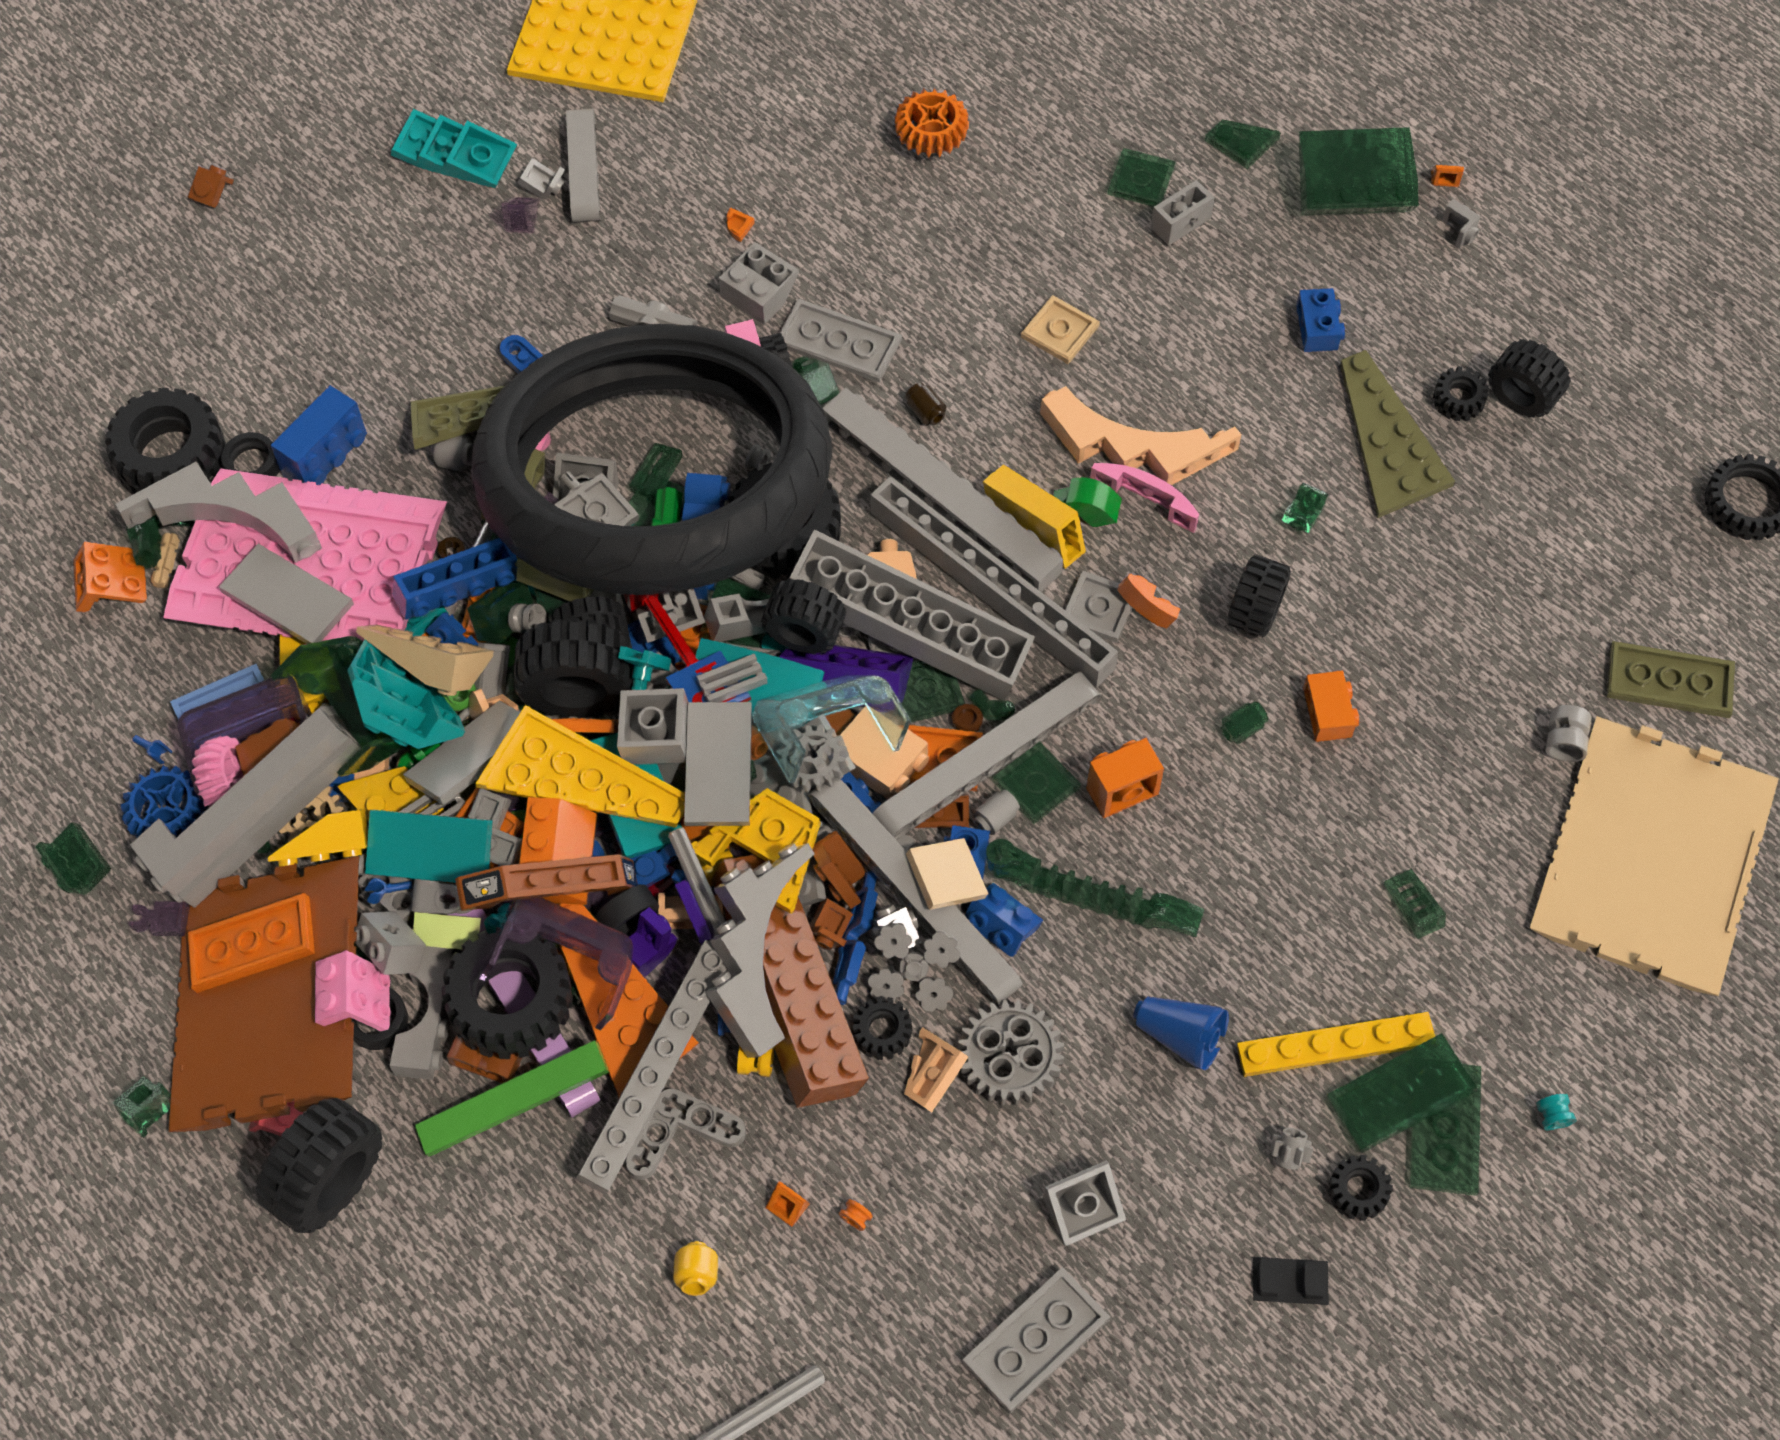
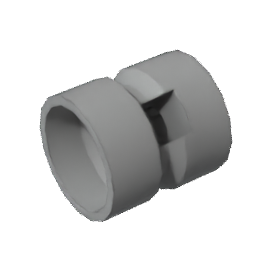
[1545,705,1592,762]

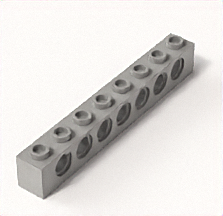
[576,940,728,1194]

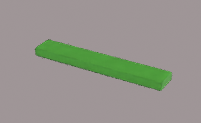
[415,1040,609,1156]

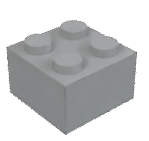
[617,688,688,764]

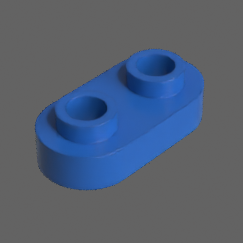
[500,335,543,374]

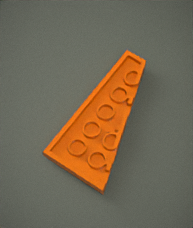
[548,903,699,1099]

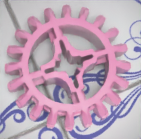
[192,736,243,807]

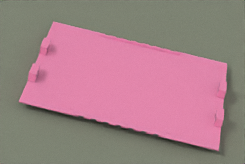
[164,469,447,648]

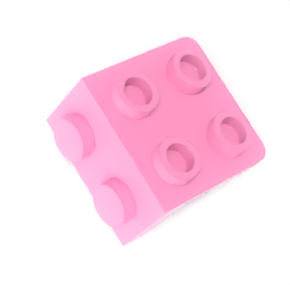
[315,950,391,1032]

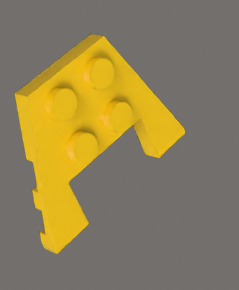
[692,788,821,914]

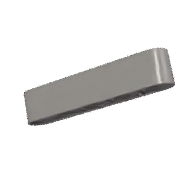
[566,108,601,222]

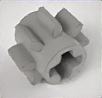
[1270,1128,1313,1170]

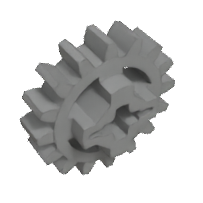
[779,724,849,792]

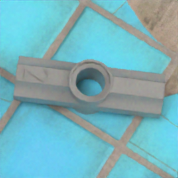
[609,295,698,326]

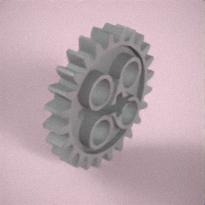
[958,999,1064,1105]

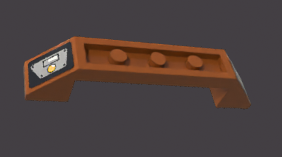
[455,854,638,911]

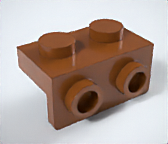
[813,831,867,909]

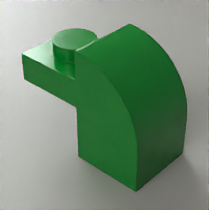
[1053,477,1122,527]

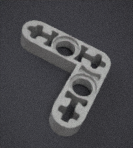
[626,1089,746,1180]

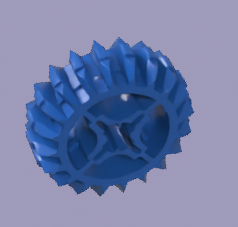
[121,765,209,838]

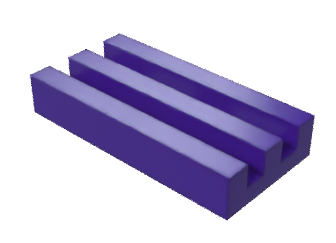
[675,880,713,945]

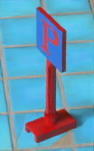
[625,594,751,702]

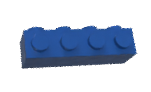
[392,538,517,620]

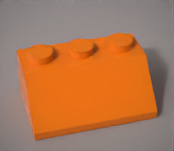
[519,797,597,905]

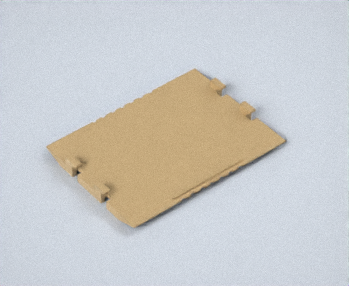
[1529,716,1779,996]

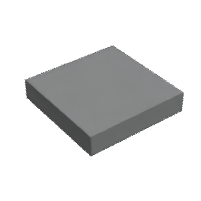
[1065,571,1132,643]

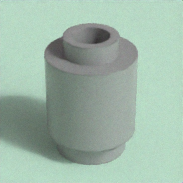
[973,790,1020,835]

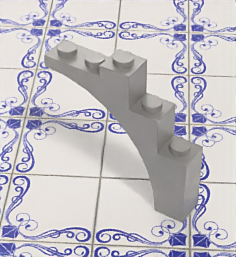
[705,843,815,1058]

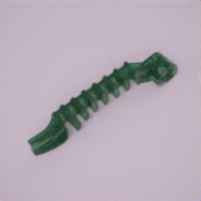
[986,839,1204,938]

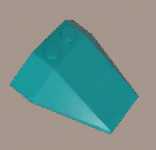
[347,639,465,749]

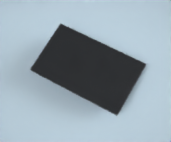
[1253,1257,1329,1305]

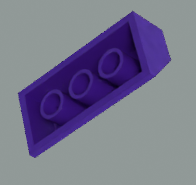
[780,645,913,711]

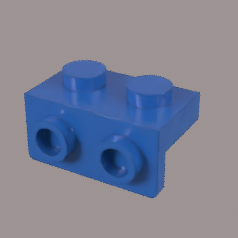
[965,883,1043,957]

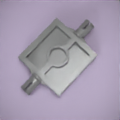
[554,471,639,526]

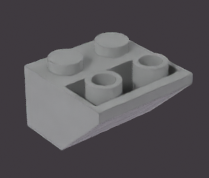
[719,242,799,325]

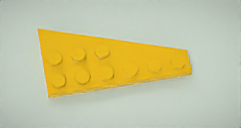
[476,705,685,828]

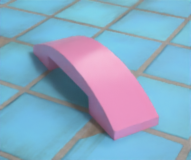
[1090,463,1199,533]

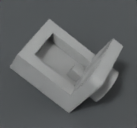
[517,158,565,200]
[1442,199,1481,249]

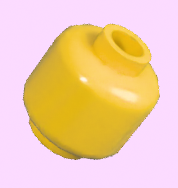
[673,1241,718,1296]

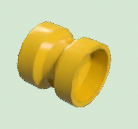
[737,1045,774,1077]

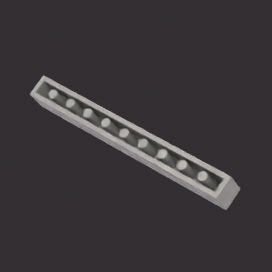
[823,388,1063,592]
[870,476,1118,689]

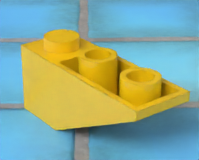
[268,809,368,867]

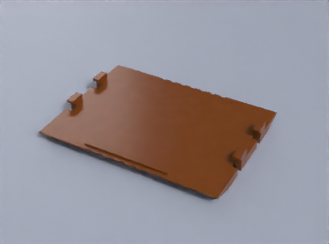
[169,856,359,1132]

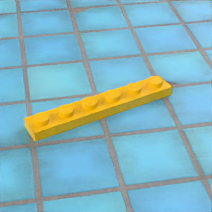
[1236,1012,1437,1077]

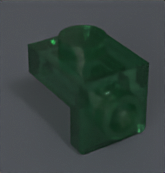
[1282,483,1328,533]

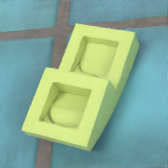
[413,912,481,949]

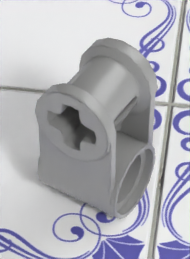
[412,879,472,914]

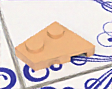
[904,1027,968,1112]

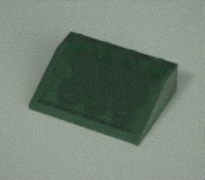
[1298,127,1419,215]

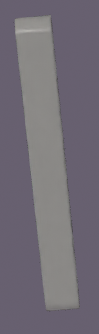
[872,672,1101,840]
[808,777,1023,1007]

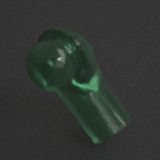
[969,689,1015,720]

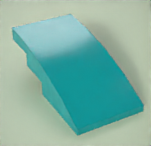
[391,108,517,188]
[695,638,825,728]

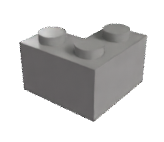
[636,589,706,643]

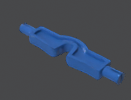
[833,871,878,1005]

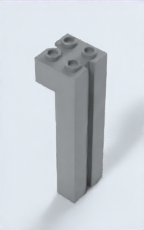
[130,708,366,907]

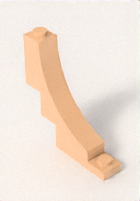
[1040,386,1241,485]

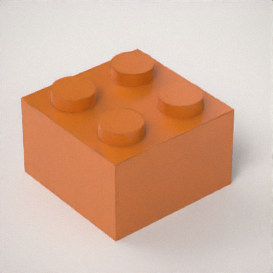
[1086,738,1164,819]

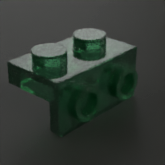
[35,822,111,895]

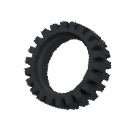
[1704,454,1780,541]

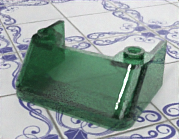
[270,636,409,777]

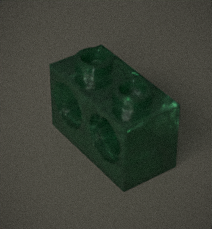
[467,581,534,644]

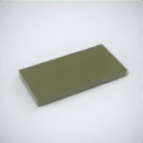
[1607,641,1735,718]

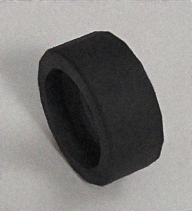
[221,432,280,477]
[595,885,659,940]
[352,987,409,1050]

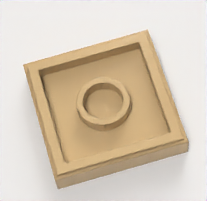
[1021,295,1100,364]
[906,838,988,910]

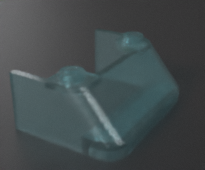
[752,675,911,783]

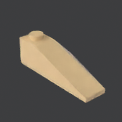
[356,625,494,696]

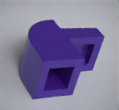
[618,907,677,978]

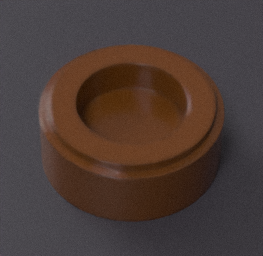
[952,704,983,732]

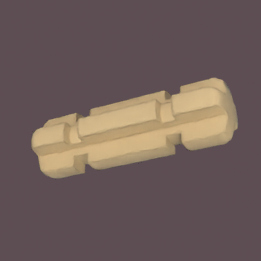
[151,533,180,588]

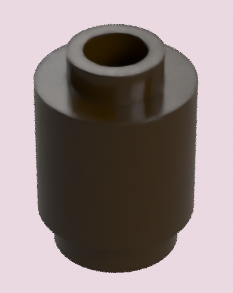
[905,382,947,425]

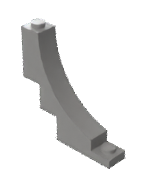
[115,462,322,563]

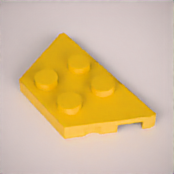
[337,766,445,823]

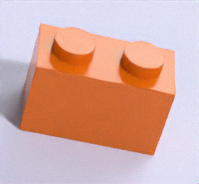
[1303,670,1359,742]

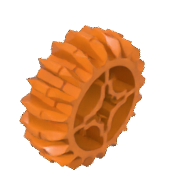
[895,88,969,158]

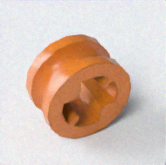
[839,1199,873,1231]

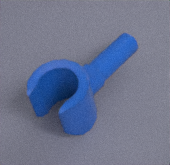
[133,735,173,764]
[364,878,413,904]

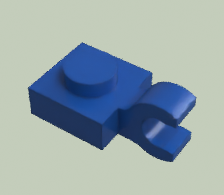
[630,843,679,887]

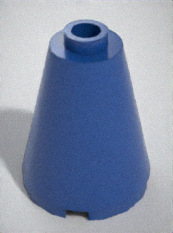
[1133,996,1229,1070]

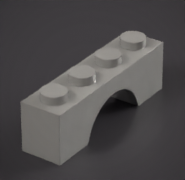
[704,594,769,642]
[389,946,455,1080]

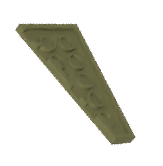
[1340,350,1455,518]
[411,385,505,450]

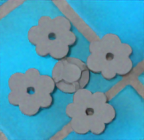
[868,923,960,1012]

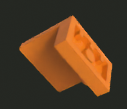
[73,542,147,612]

